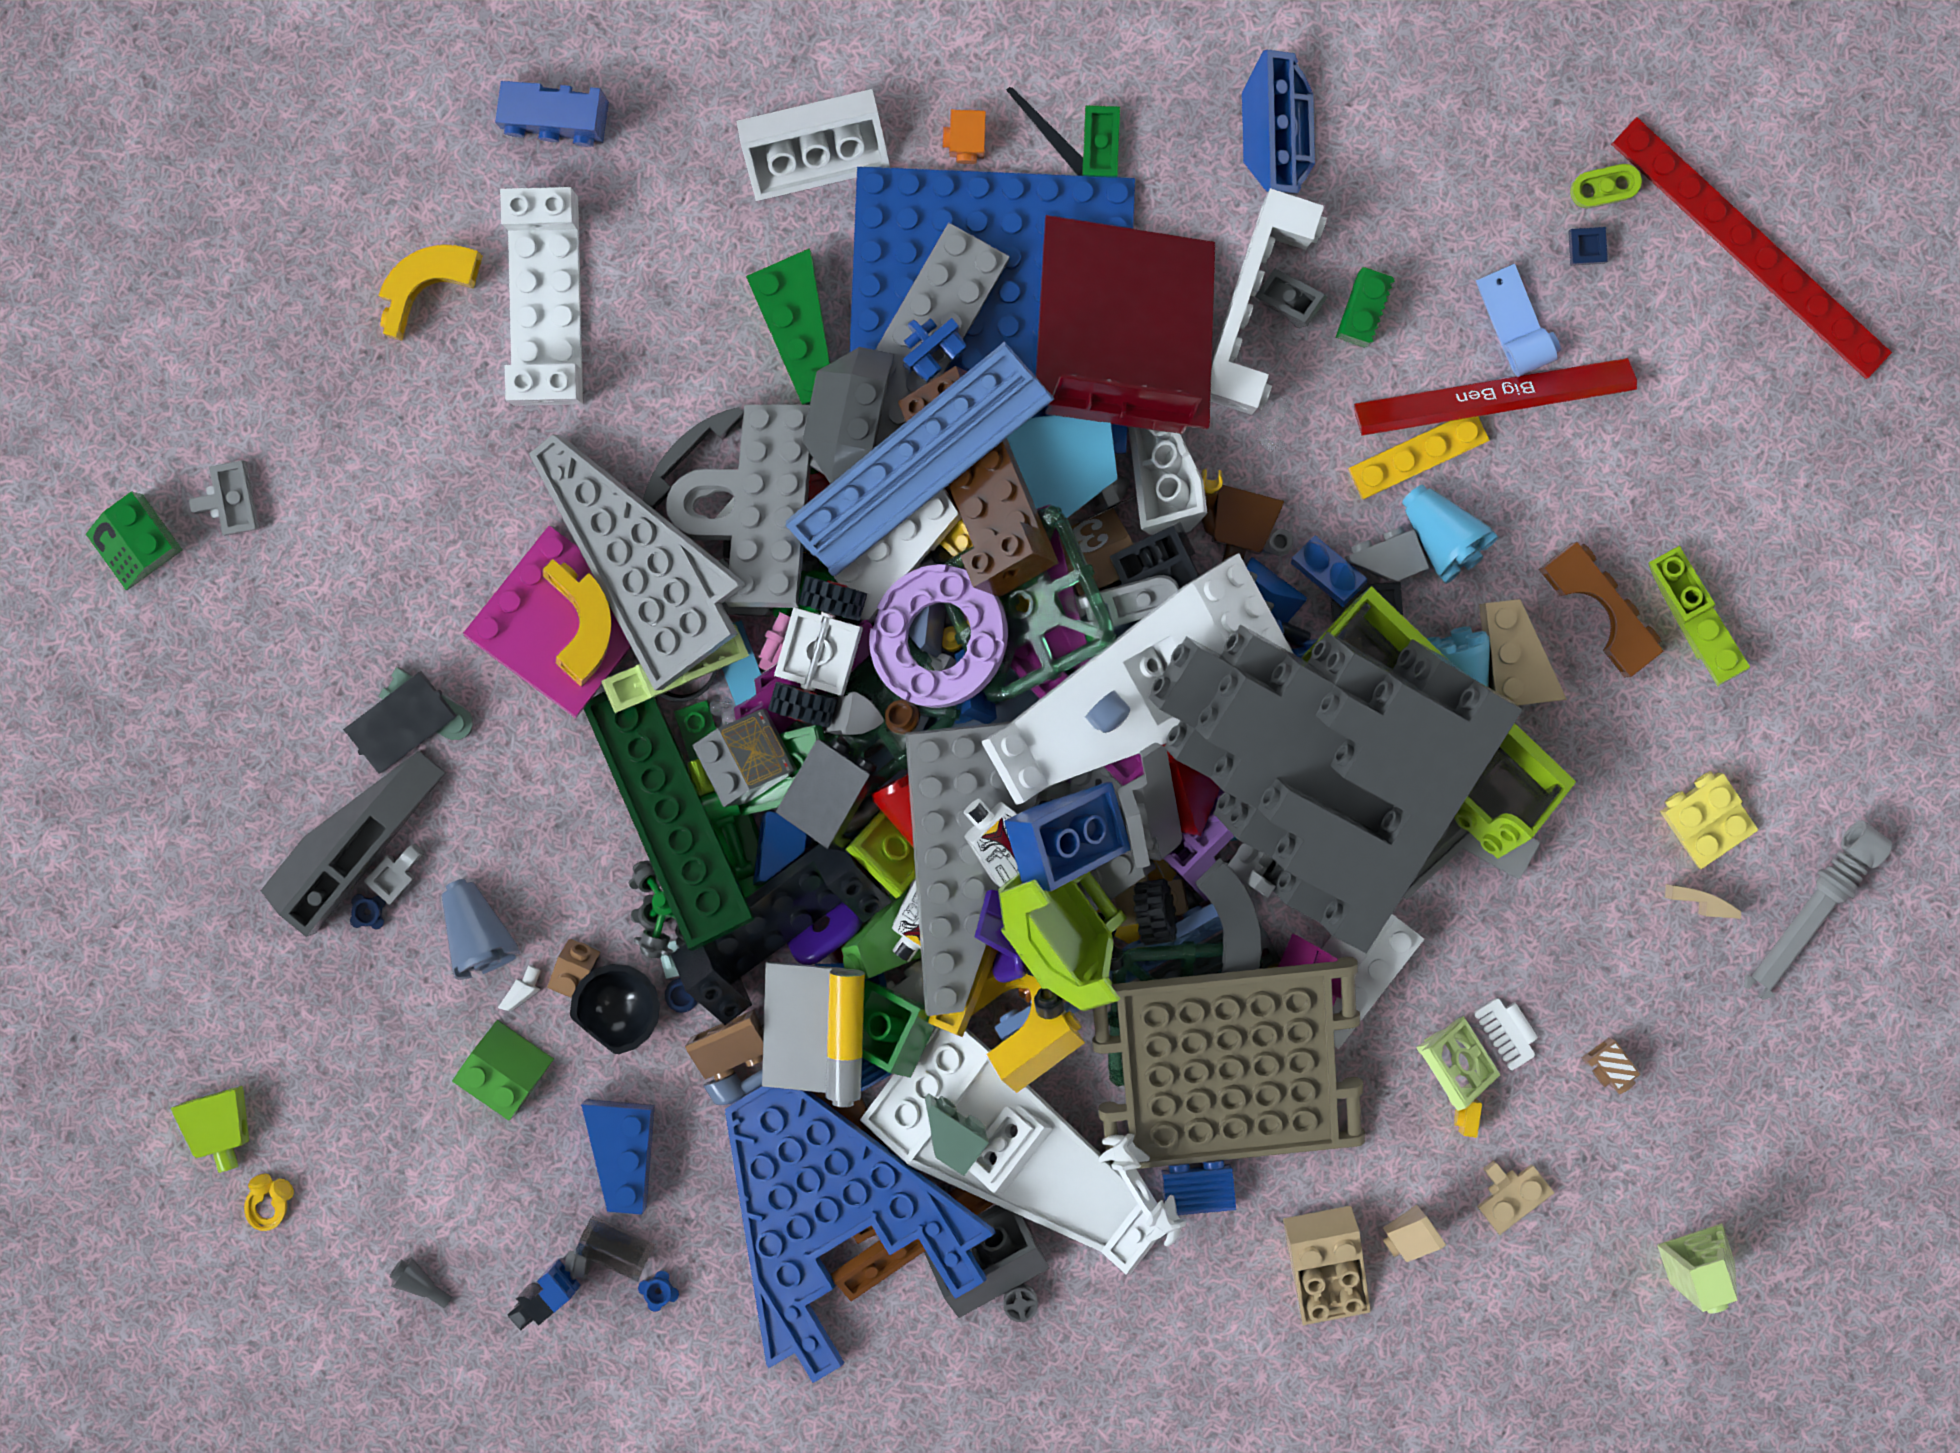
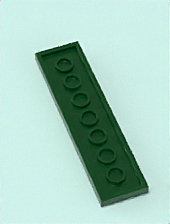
[584,691,755,951]

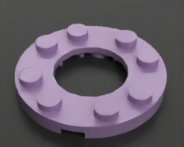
[869,564,1008,708]

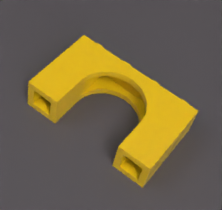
[971,964,1085,1093]

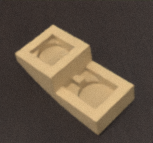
[1665,884,1741,919]

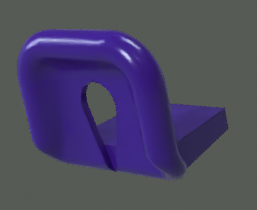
[974,889,1027,983]
[787,902,863,965]

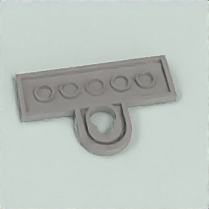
[666,405,812,608]

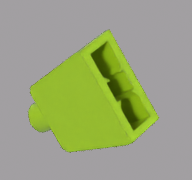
[171,1086,249,1173]

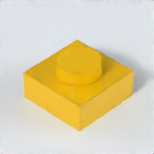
[1454,1099,1482,1138]

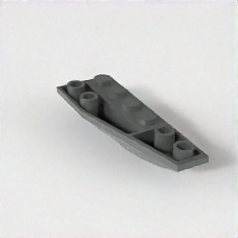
[260,751,446,937]

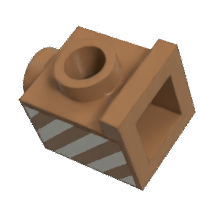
[1581,1037,1640,1094]

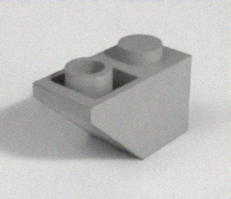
[1345,527,1429,582]

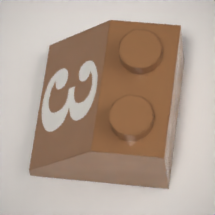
[1058,508,1133,597]

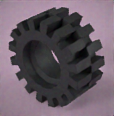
[1133,878,1177,946]

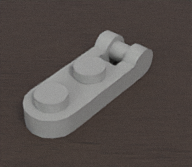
[1078,575,1179,632]

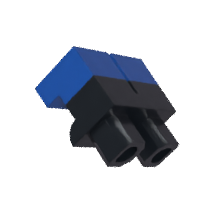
[507,1259,581,1331]

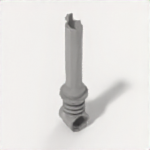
[1744,820,1892,1000]

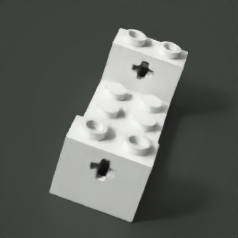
[500,187,583,406]
[1211,188,1327,415]

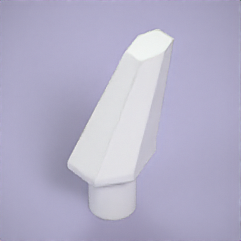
[498,965,541,1011]

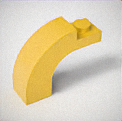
[378,245,483,341]
[543,559,611,687]

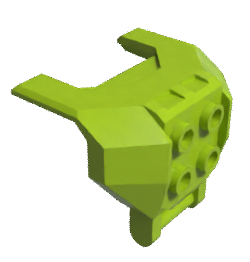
[998,871,1127,1011]

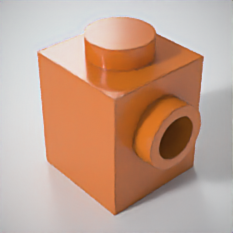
[943,109,986,164]

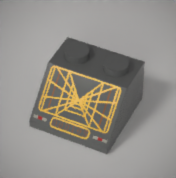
[692,708,797,807]

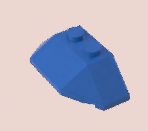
[1242,49,1315,194]

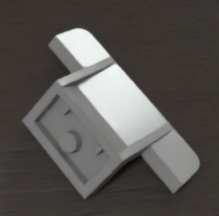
[1117,743,1182,869]

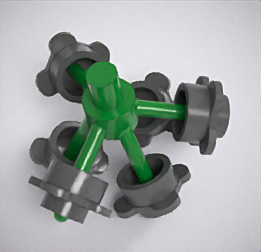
[628,860,685,958]

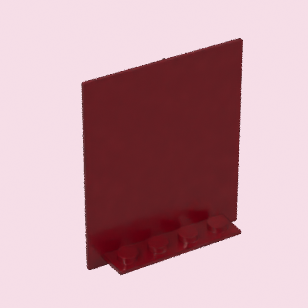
[1036,215,1215,434]

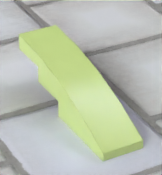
[601,624,749,713]

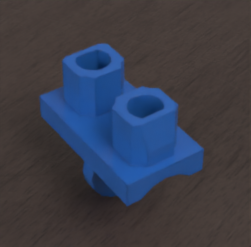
[903,318,967,382]

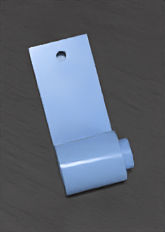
[1475,264,1561,377]

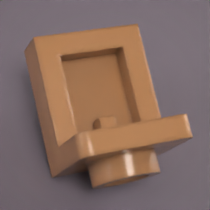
[547,939,600,998]

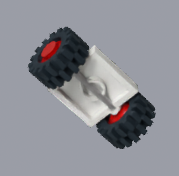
[768,576,868,727]

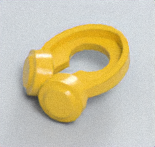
[244,1174,294,1231]

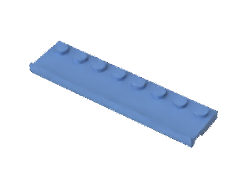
[785,341,1054,576]

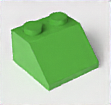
[452,1020,554,1121]

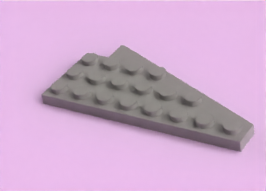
[529,434,745,690]
[905,721,1038,1016]

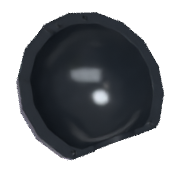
[570,964,660,1054]

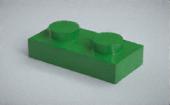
[1082,105,1120,178]

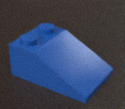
[1004,782,1131,891]

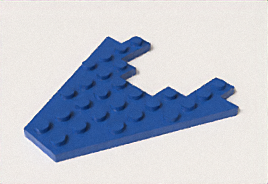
[725,1086,996,1383]

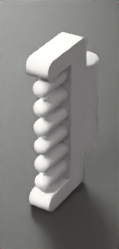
[1474,998,1538,1070]

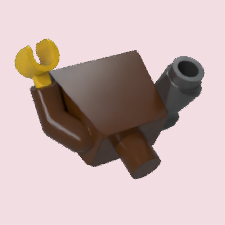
[1201,469,1293,562]

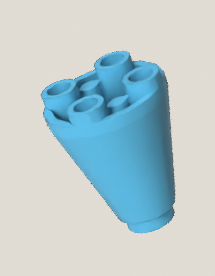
[1402,484,1499,584]
[1426,626,1490,687]

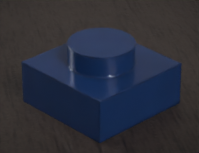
[1568,227,1608,266]

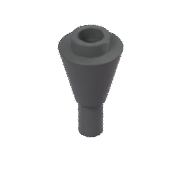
[389,1257,452,1308]

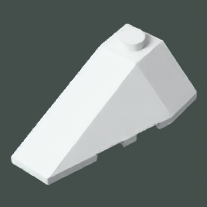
[1129,426,1207,535]

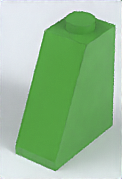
[841,886,921,979]

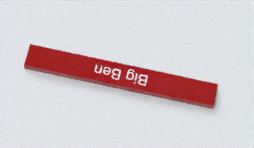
[1354,358,1637,436]

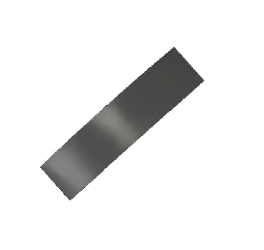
[643,407,744,510]

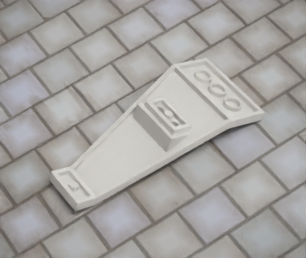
[860,1026,1157,1274]

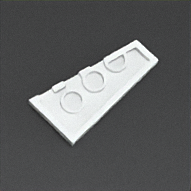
[834,488,962,624]

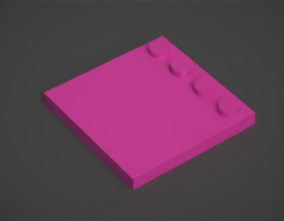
[463,526,632,719]

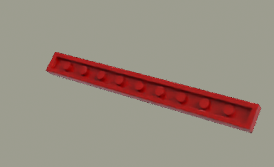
[1611,117,1892,379]

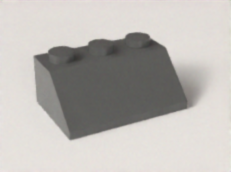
[924,1205,1050,1318]

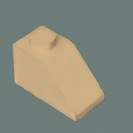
[1383,1205,1446,1262]

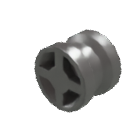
[1003,1283,1038,1322]

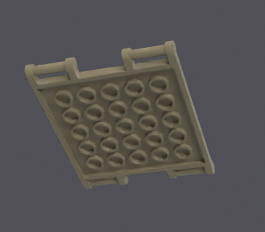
[1092,957,1365,1169]

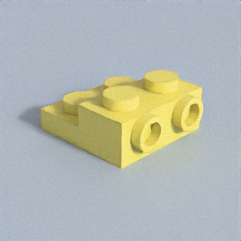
[1660,771,1758,869]

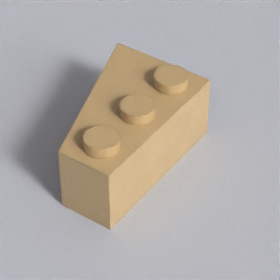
[1479,599,1567,705]

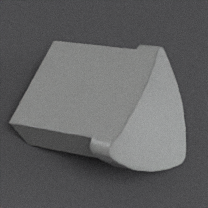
[825,692,884,735]

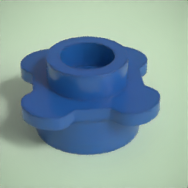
[638,1270,679,1312]

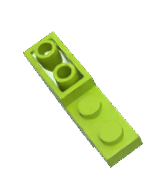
[1648,546,1750,686]

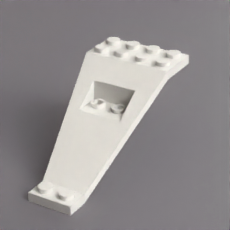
[982,553,1293,805]

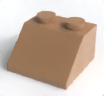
[685,1010,764,1081]

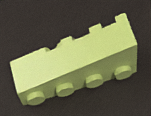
[1657,1224,1738,1314]

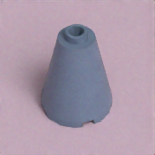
[441,879,521,980]

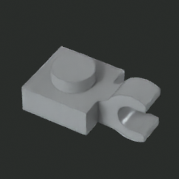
[364,843,425,905]

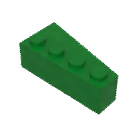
[746,248,831,405]

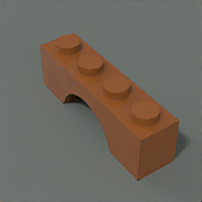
[1538,542,1664,678]

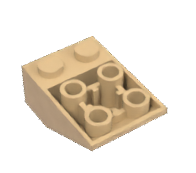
[1283,1206,1371,1325]

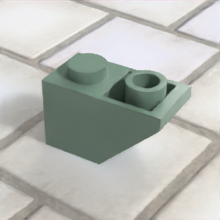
[925,1093,989,1176]

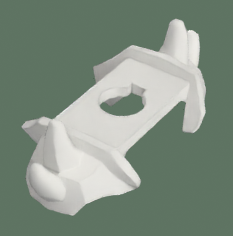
[1098,1133,1187,1247]

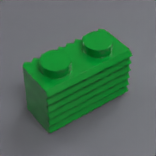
[1335,267,1395,348]

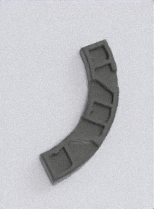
[1195,857,1261,973]

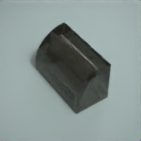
[575,1215,656,1282]

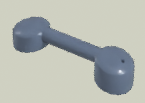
[1085,690,1130,733]
[703,1069,763,1105]

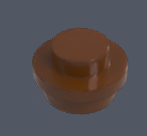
[885,699,920,735]

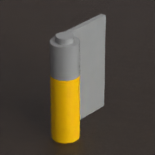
[762,961,865,1107]

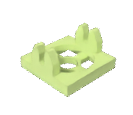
[1416,1016,1500,1111]

